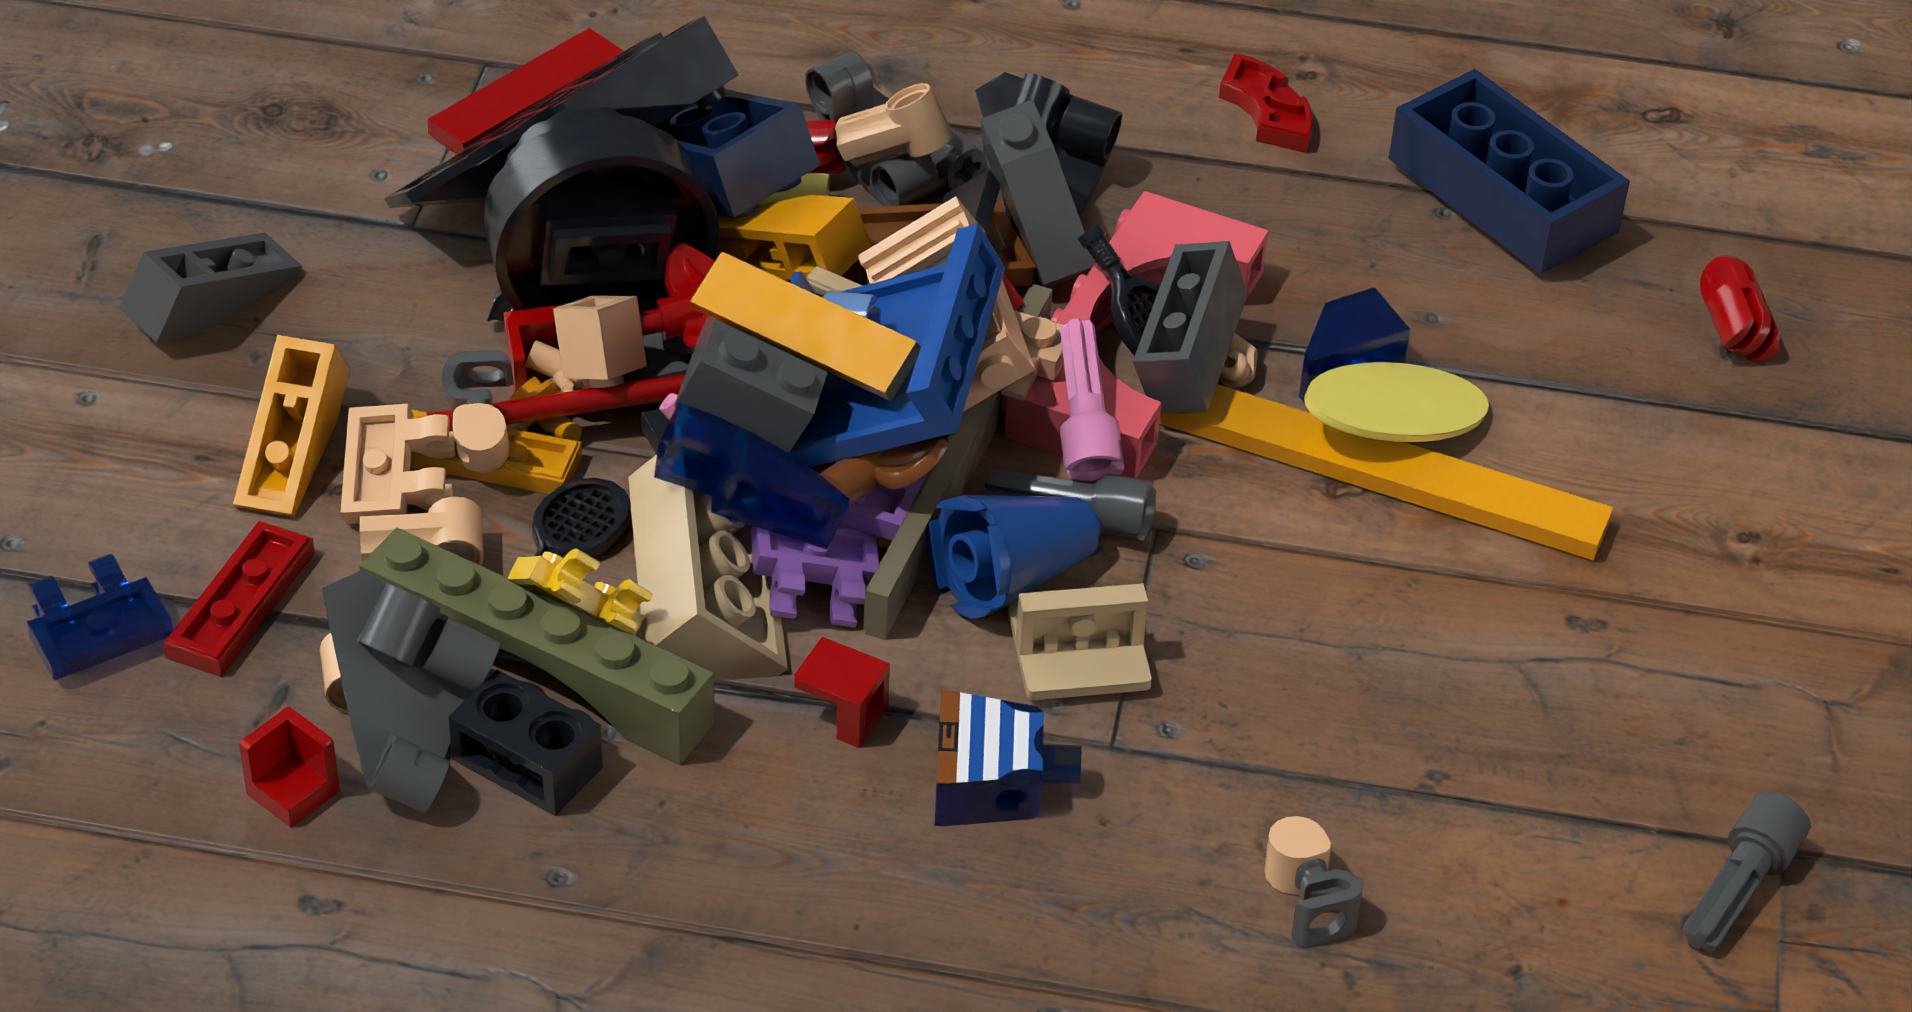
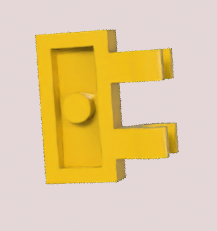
[507,549,653,636]

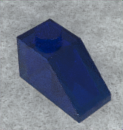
[1299,287,1411,404]

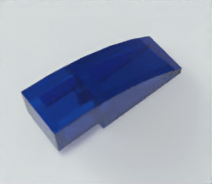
[654,402,850,549]

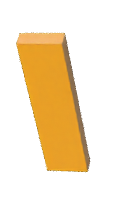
[690,252,921,401]

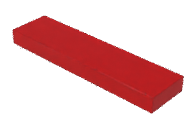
[427,28,624,154]

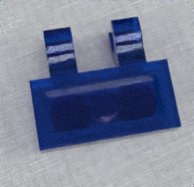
[27,553,173,681]

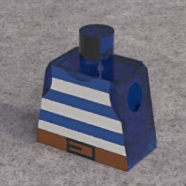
[934,690,1082,826]

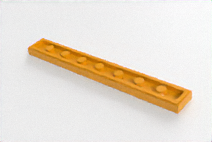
[1159,384,1614,561]

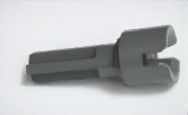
[985,468,1157,541]
[1682,791,1811,952]

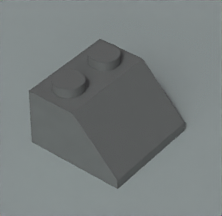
[674,316,828,459]

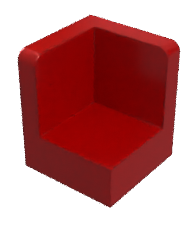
[503,305,562,392]
[794,637,890,748]
[239,706,340,828]

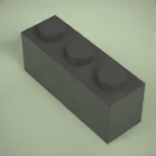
[1133,241,1248,413]

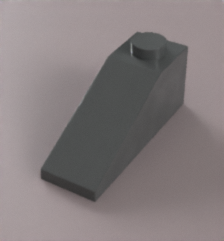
[980,100,1096,288]
[119,232,302,343]

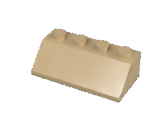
[628,437,788,680]

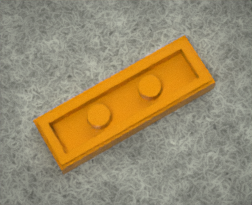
[410,409,582,494]

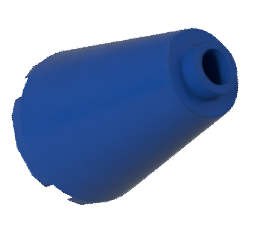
[926,495,1101,619]

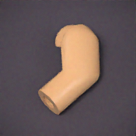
[1219,333,1258,389]
[526,340,591,392]

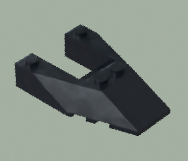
[384,16,739,208]

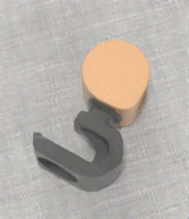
[442,350,514,473]
[1264,816,1364,948]

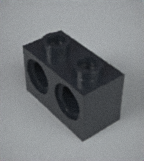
[448,669,603,816]

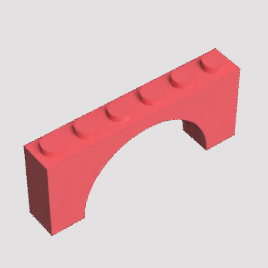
[1000,191,1269,478]

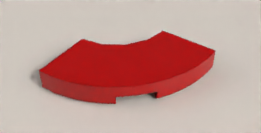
[1219,53,1313,154]

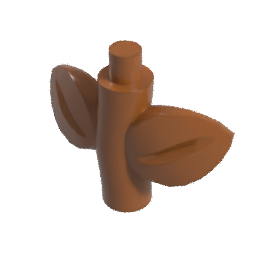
[807,438,949,513]

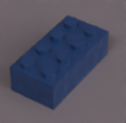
[1388,69,1630,274]
[654,89,820,218]

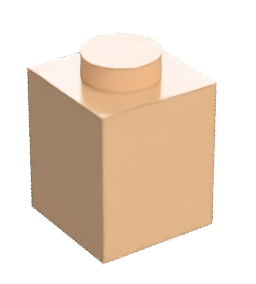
[553,296,647,388]

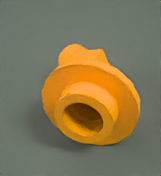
[509,376,582,441]

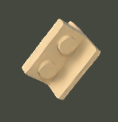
[1008,583,1152,700]

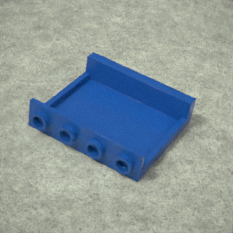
[737,224,1005,477]

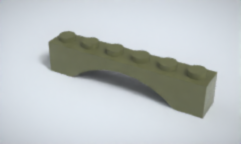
[359,527,715,765]

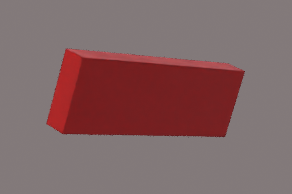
[163,521,315,677]

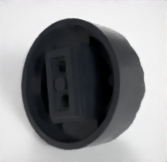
[484,107,720,313]

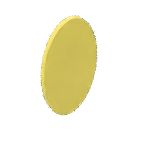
[1304,362,1489,442]

